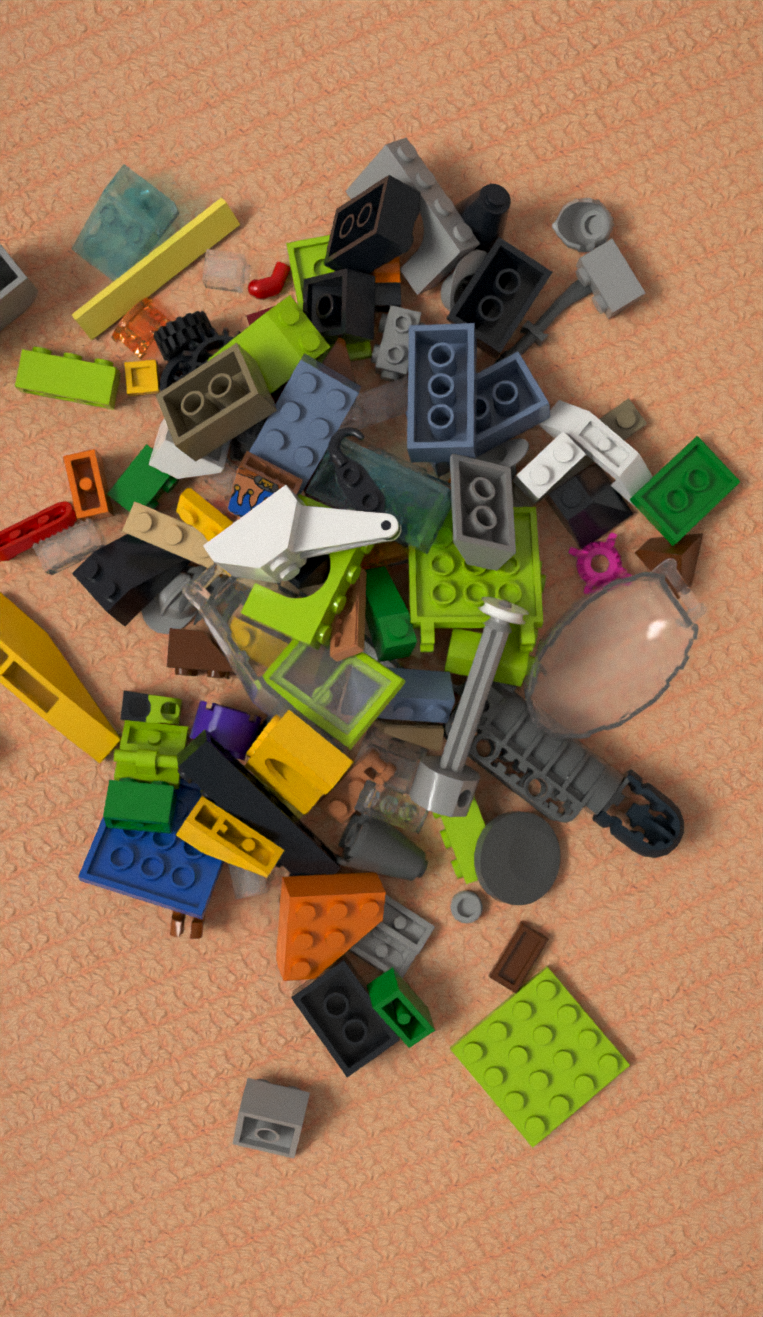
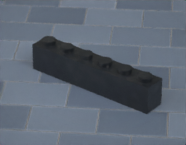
[177,729,341,876]

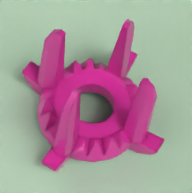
[568,532,632,596]

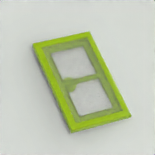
[258,635,406,750]

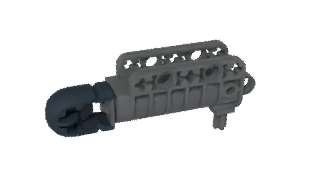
[442,676,684,858]

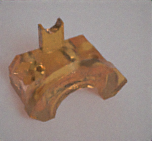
[111,297,170,360]

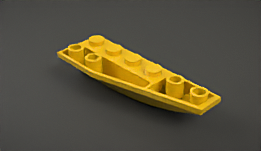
[0,592,121,764]

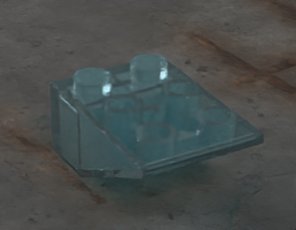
[72,164,179,282]

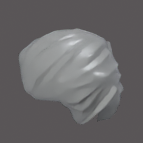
[552,198,615,252]

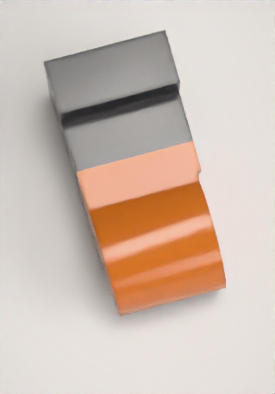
[373,256,401,313]

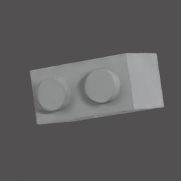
[575,239,645,319]

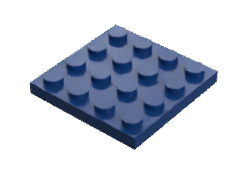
[78,778,224,920]

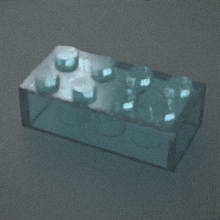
[306,438,452,555]

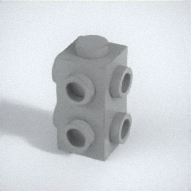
[371,305,426,383]

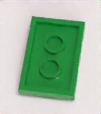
[629,436,740,546]

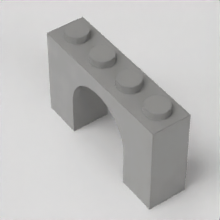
[345,138,480,295]

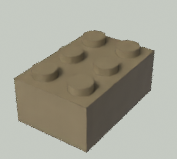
[156,343,277,462]

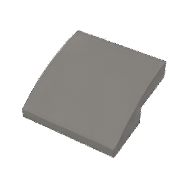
[348,895,435,978]

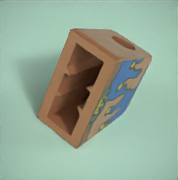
[227,451,303,522]

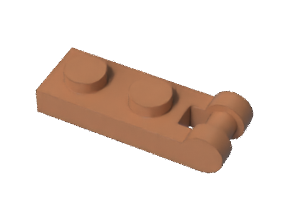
[318,747,397,824]

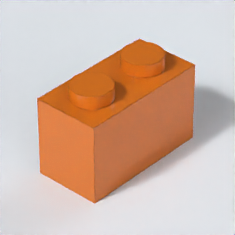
[63,449,115,523]

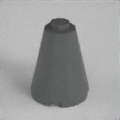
[335,805,428,881]

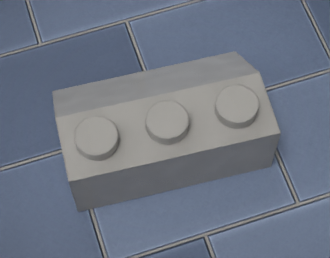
[450,454,516,571]

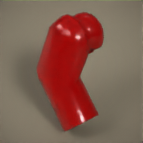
[248,262,291,300]

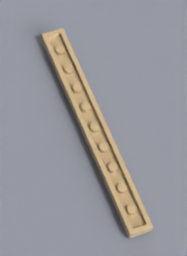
[122,501,422,659]

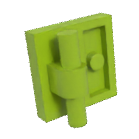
[114,720,189,789]

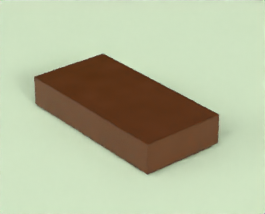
[488,921,549,993]

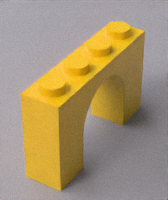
[244,710,353,815]

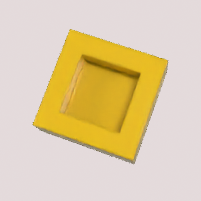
[124,359,160,396]

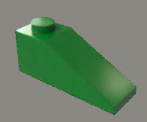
[365,566,417,662]

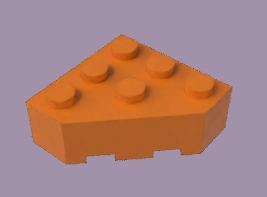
[276,872,386,981]

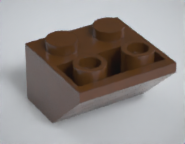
[167,628,238,679]

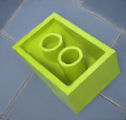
[207,295,330,395]

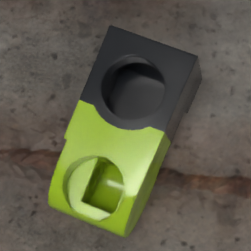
[120,691,182,724]

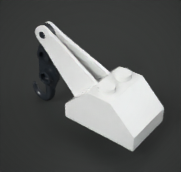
[203,427,401,583]

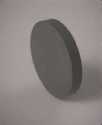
[474,811,560,905]

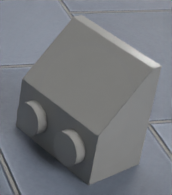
[233,1078,310,1158]

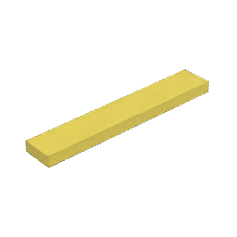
[71,197,240,340]

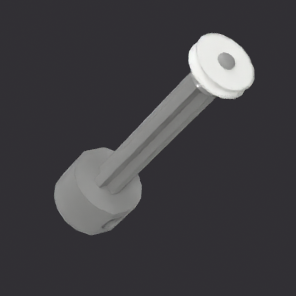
[409,597,529,817]

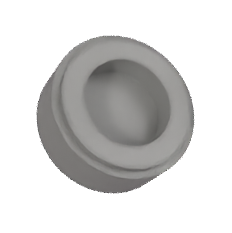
[450,890,483,923]

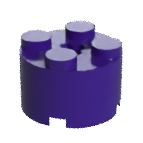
[190,700,262,760]

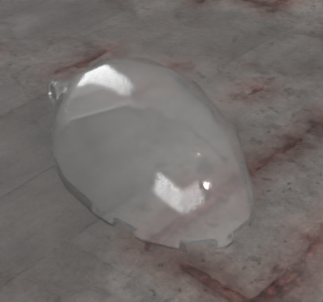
[523,558,707,739]

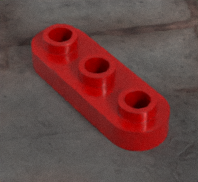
[0,501,77,561]

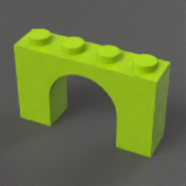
[241,494,374,650]
[444,561,546,687]

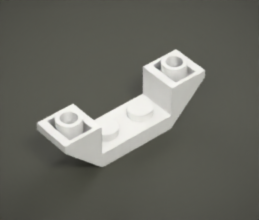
[538,400,653,506]

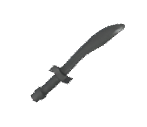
[495,280,592,363]

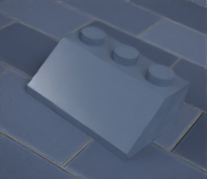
[341,667,455,723]

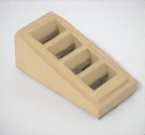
[372,718,444,751]

